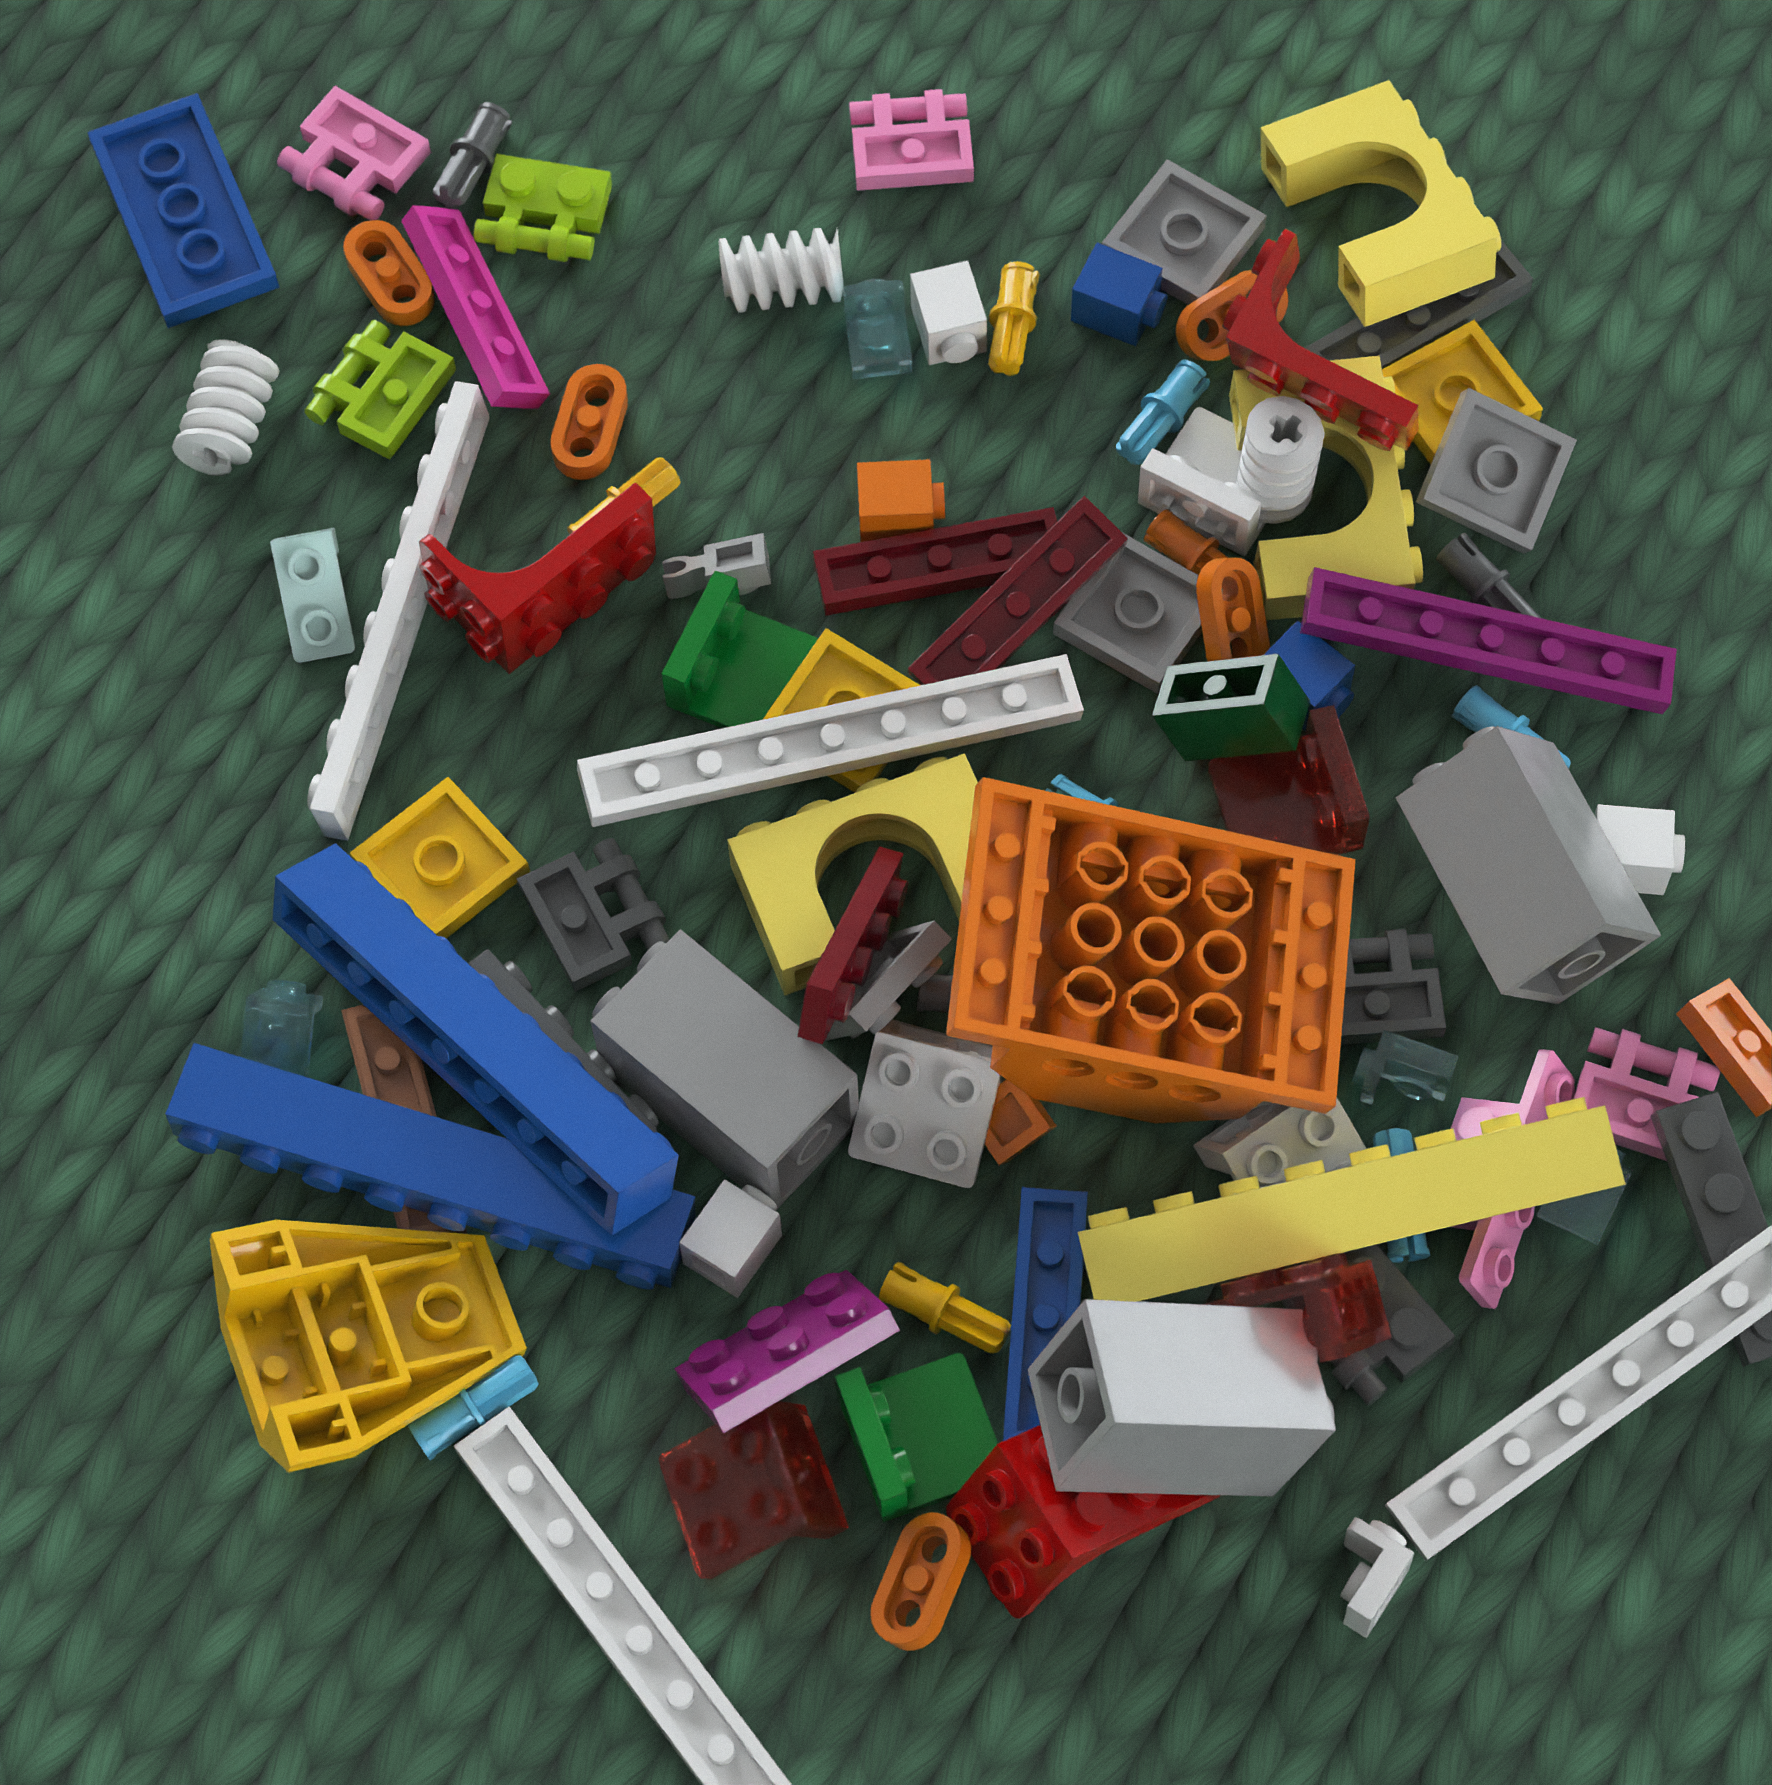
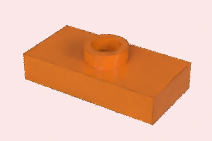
[1676,978,1772,1118]

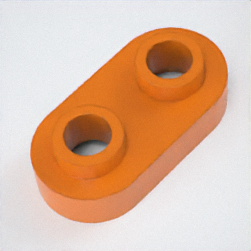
[343,220,435,326]
[1176,270,1288,361]
[550,364,628,480]
[1196,557,1270,661]
[871,1512,971,1651]

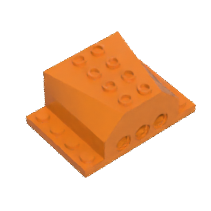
[946,777,1356,1124]

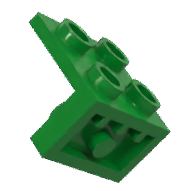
[661,570,818,728]
[835,1353,998,1522]

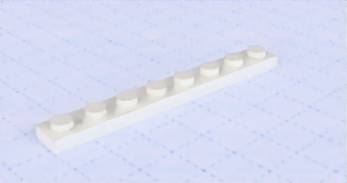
[307,381,490,841]
[577,654,1084,827]
[1385,1225,1772,1561]
[454,1406,791,1785]

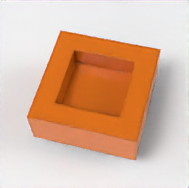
[985,1080,1057,1165]

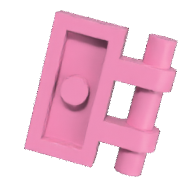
[277,86,431,220]
[849,89,974,191]
[1573,1027,1720,1161]

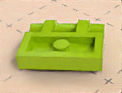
[474,154,612,262]
[304,320,456,460]

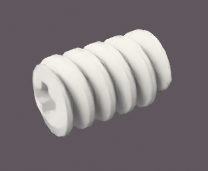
[719,228,844,313]
[172,339,279,476]
[1236,396,1324,524]

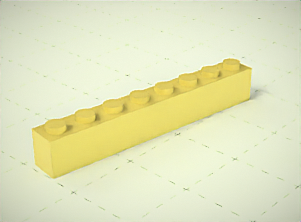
[1078,1097,1625,1302]

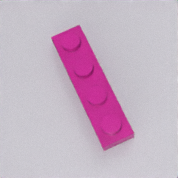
[401,205,550,409]

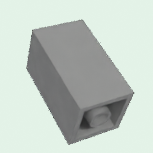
[1396,726,1662,1004]
[590,929,859,1210]
[1028,1299,1336,1496]

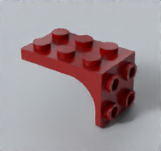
[1222,229,1419,451]
[419,482,656,674]
[946,1425,1221,1619]

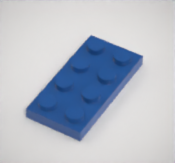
[87,93,280,328]

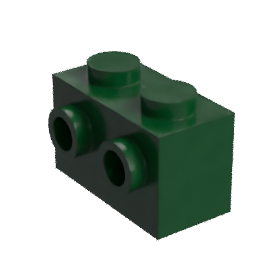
[1152,654,1310,761]

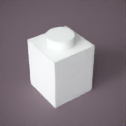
[910,261,987,365]
[1594,804,1685,895]
[679,1179,782,1298]

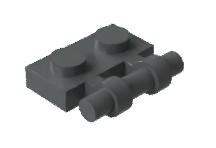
[517,838,670,992]
[1341,929,1446,1045]
[1282,1244,1455,1406]

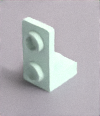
[270,528,355,663]

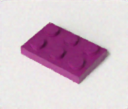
[674,1270,900,1433]

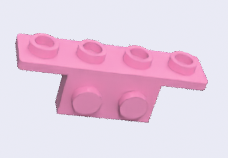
[1450,1049,1575,1309]

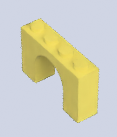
[1261,80,1501,327]
[1229,355,1423,620]
[727,753,978,995]

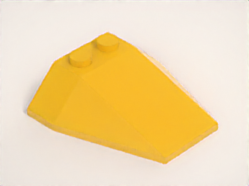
[210,1219,527,1473]

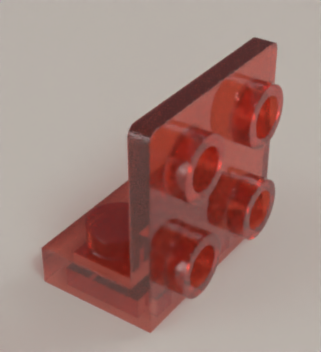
[1208,705,1370,855]
[1202,1252,1392,1363]
[659,1401,849,1579]

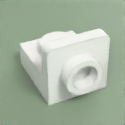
[1340,1517,1414,1638]

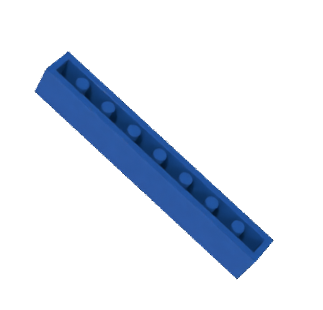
[273,843,678,1236]
[166,1043,695,1290]

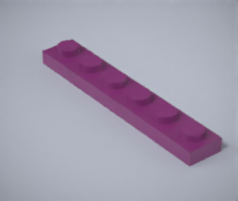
[1300,567,1677,715]

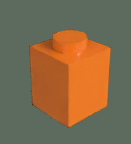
[857,459,945,542]

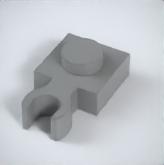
[662,533,771,599]

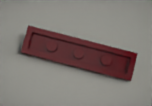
[908,495,1128,685]
[813,507,1057,616]
[797,846,908,1044]

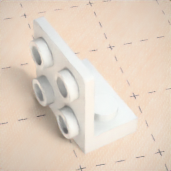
[1138,407,1266,557]
[848,1020,1006,1188]
[1193,1097,1367,1188]

